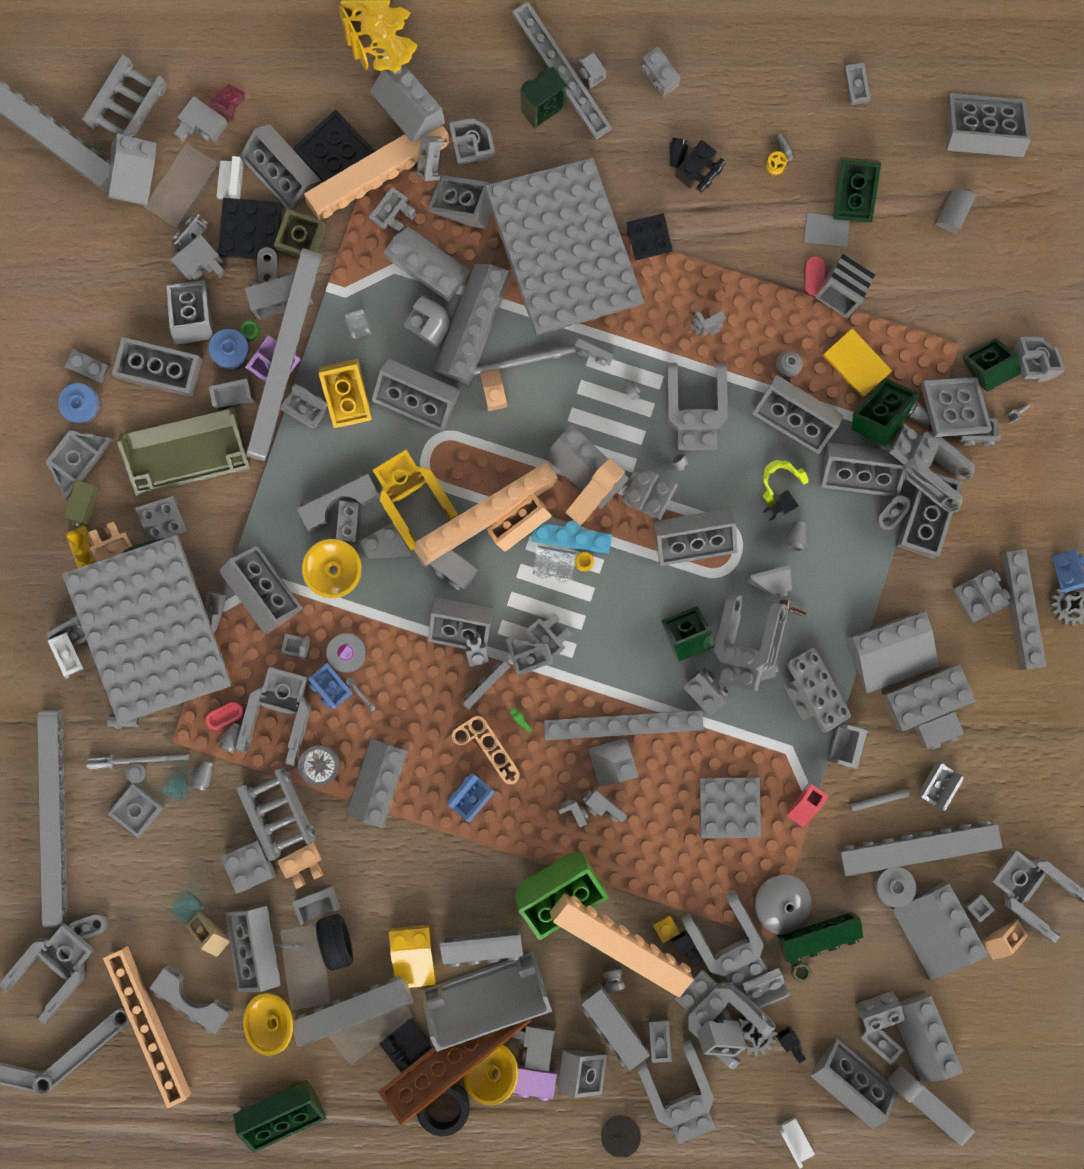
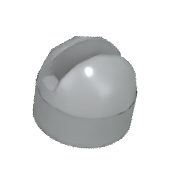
[671,454,688,471]

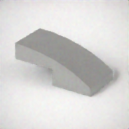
[204,591,226,633]

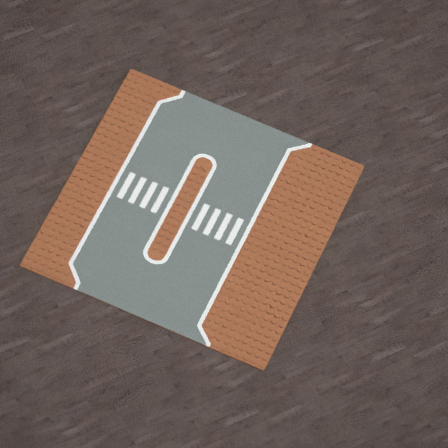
[172,168,959,939]

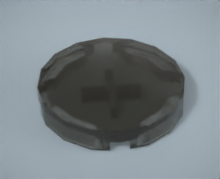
[601,1115,641,1157]

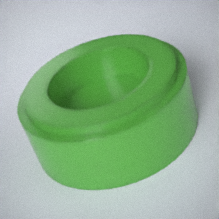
[240,320,260,341]

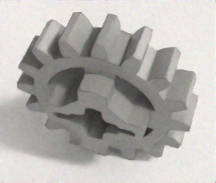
[1049,587,1084,626]
[738,1016,777,1057]

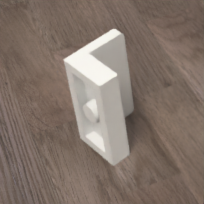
[217,156,244,200]
[48,632,83,679]
[777,1116,815,1168]

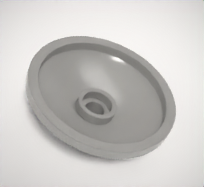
[754,874,811,935]

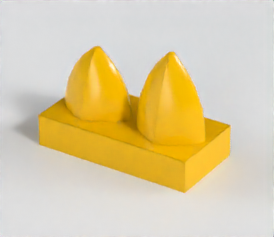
[66,526,95,568]

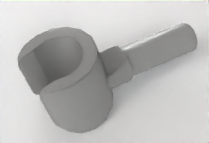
[1003,404,1029,424]

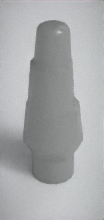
[777,134,793,162]

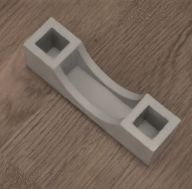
[297,473,380,532]
[149,965,233,1035]

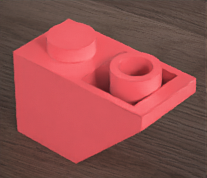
[786,783,828,827]

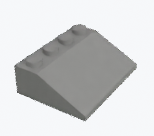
[946,93,1031,157]
[846,611,939,694]
[892,881,988,980]

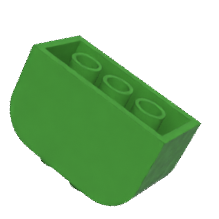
[515,852,609,941]

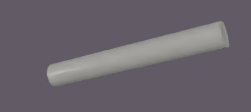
[850,789,909,812]

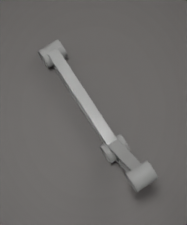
[0,1006,130,1095]

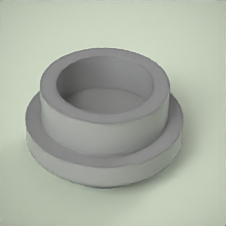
[624,381,641,400]
[126,763,146,783]

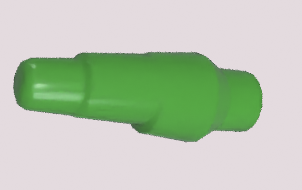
[508,707,532,733]

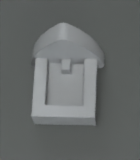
[281,634,310,660]

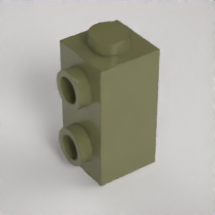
[64,480,100,527]

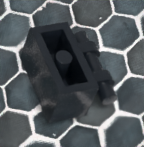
[675,139,726,193]

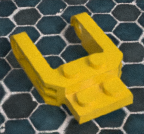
[373,450,459,551]

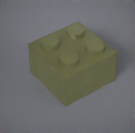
[274,209,327,259]

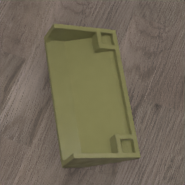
[117,407,250,496]

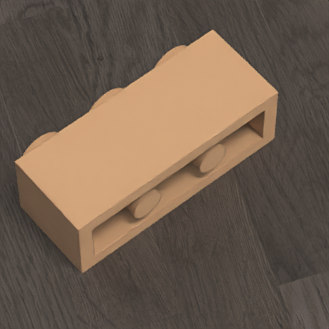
[486,493,552,552]

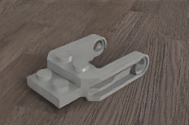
[666,362,728,451]
[889,424,975,512]
[714,594,788,691]
[236,667,311,766]
[990,849,1084,943]
[681,889,768,988]
[0,924,94,1025]
[674,969,776,1070]
[636,1039,716,1144]

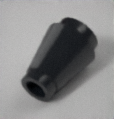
[670,138,688,168]

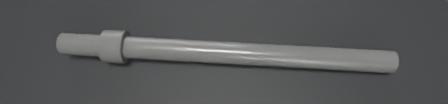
[473,345,576,376]

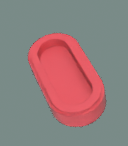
[804,257,825,296]
[205,702,245,730]

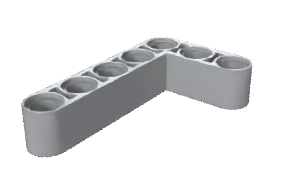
[887,1065,976,1147]

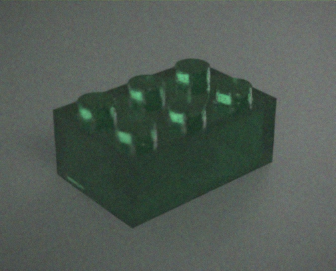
[520,66,567,129]

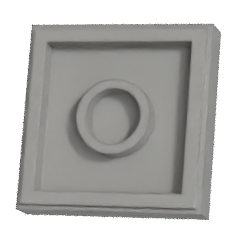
[108,783,164,839]

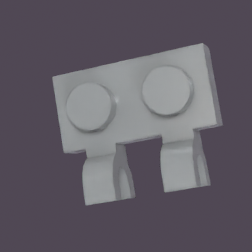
[369,187,417,234]
[525,613,572,659]

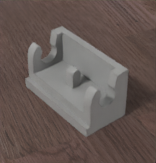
[417,136,445,181]

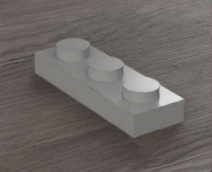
[463,661,510,709]

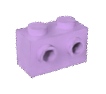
[513,1064,557,1101]

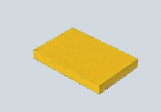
[823,328,892,398]

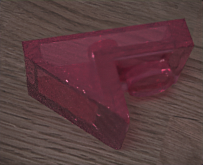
[209,84,245,120]

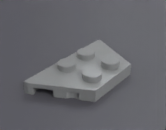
[45,430,113,500]

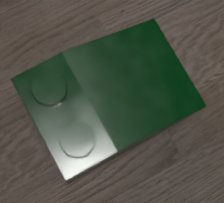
[833,157,881,223]
[852,378,919,446]

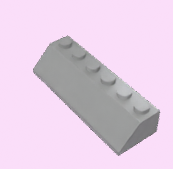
[433,264,511,385]

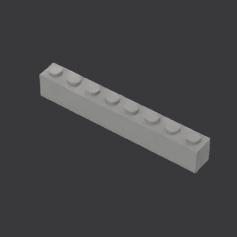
[0,80,110,193]
[837,820,1002,876]

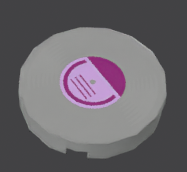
[326,633,366,672]

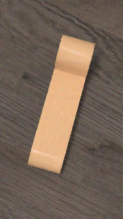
[566,458,625,526]
[452,716,520,784]

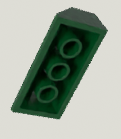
[777,912,863,963]
[233,1080,327,1153]

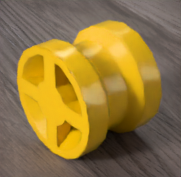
[766,151,787,175]

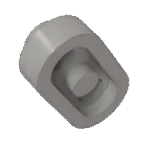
[257,247,277,283]
[877,496,911,531]
[68,914,108,940]

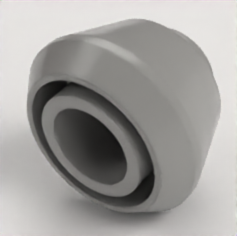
[776,351,803,377]

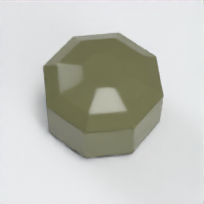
[791,962,812,983]

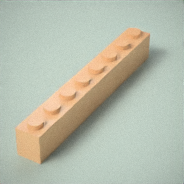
[304,125,449,220]
[414,462,558,566]
[550,893,694,997]
[103,946,191,1108]

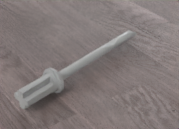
[87,754,190,770]

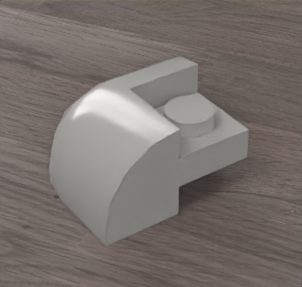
[449,119,495,165]
[403,295,450,349]
[1013,337,1065,383]

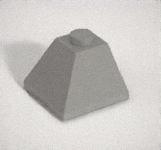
[745,565,792,598]
[588,737,639,787]

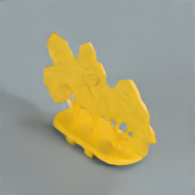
[339,0,418,73]

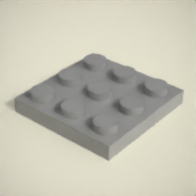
[920,377,992,437]
[699,777,761,838]

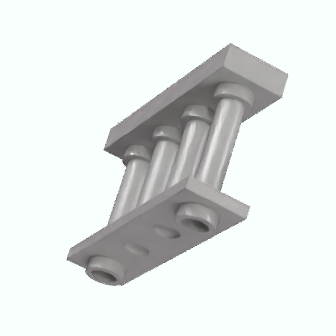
[82,54,167,138]
[237,767,316,862]

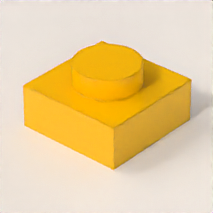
[653,915,680,943]

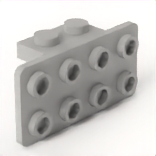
[783,648,851,732]

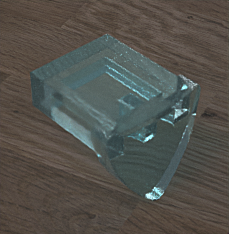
[161,774,188,801]
[171,891,204,924]

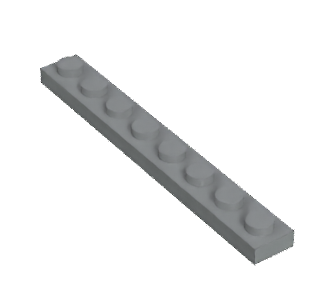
[512,2,612,140]
[544,710,704,740]

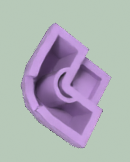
[245,335,300,381]

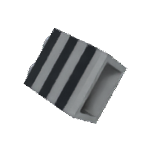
[815,254,875,318]

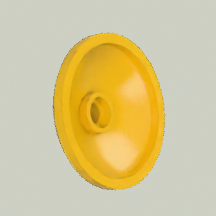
[302,539,362,599]
[243,993,293,1056]
[463,1045,518,1105]

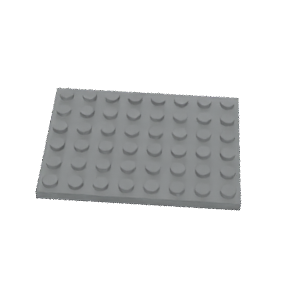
[484,158,644,336]
[62,535,232,724]

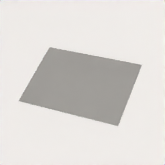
[804,212,849,247]

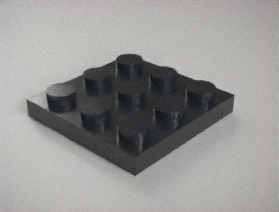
[293,109,375,182]
[218,198,282,261]

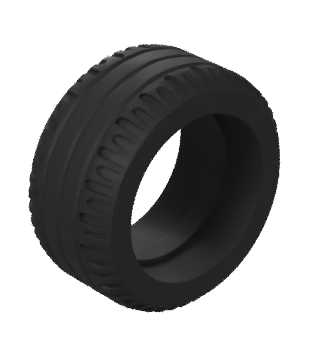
[316,914,353,971]
[417,1082,470,1137]

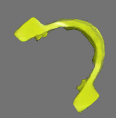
[762,460,808,507]

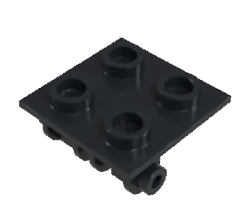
[626,213,673,261]
[379,1018,433,1073]

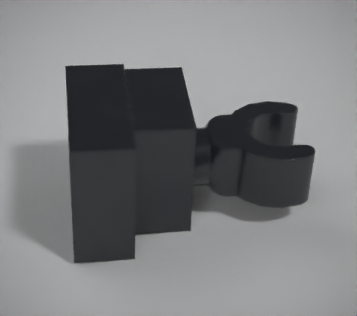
[763,490,799,521]
[671,930,700,967]
[776,1026,806,1064]

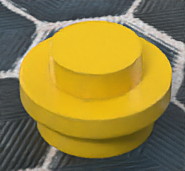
[575,552,594,572]

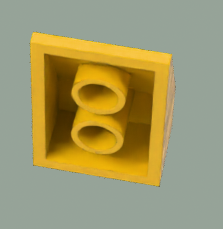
[318,358,372,428]
[389,924,436,988]

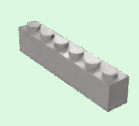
[1000,549,1046,670]
[293,976,413,1046]

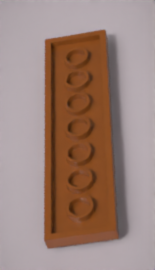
[378,1019,531,1126]

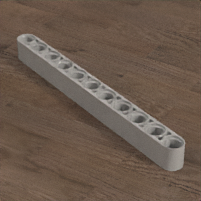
[246,248,322,462]
[37,710,67,928]

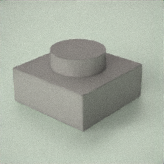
[965,894,995,923]

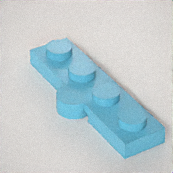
[531,520,612,554]

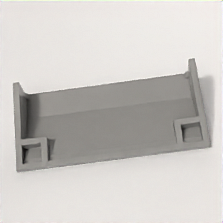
[421,951,552,1051]

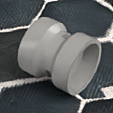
[602,967,625,992]

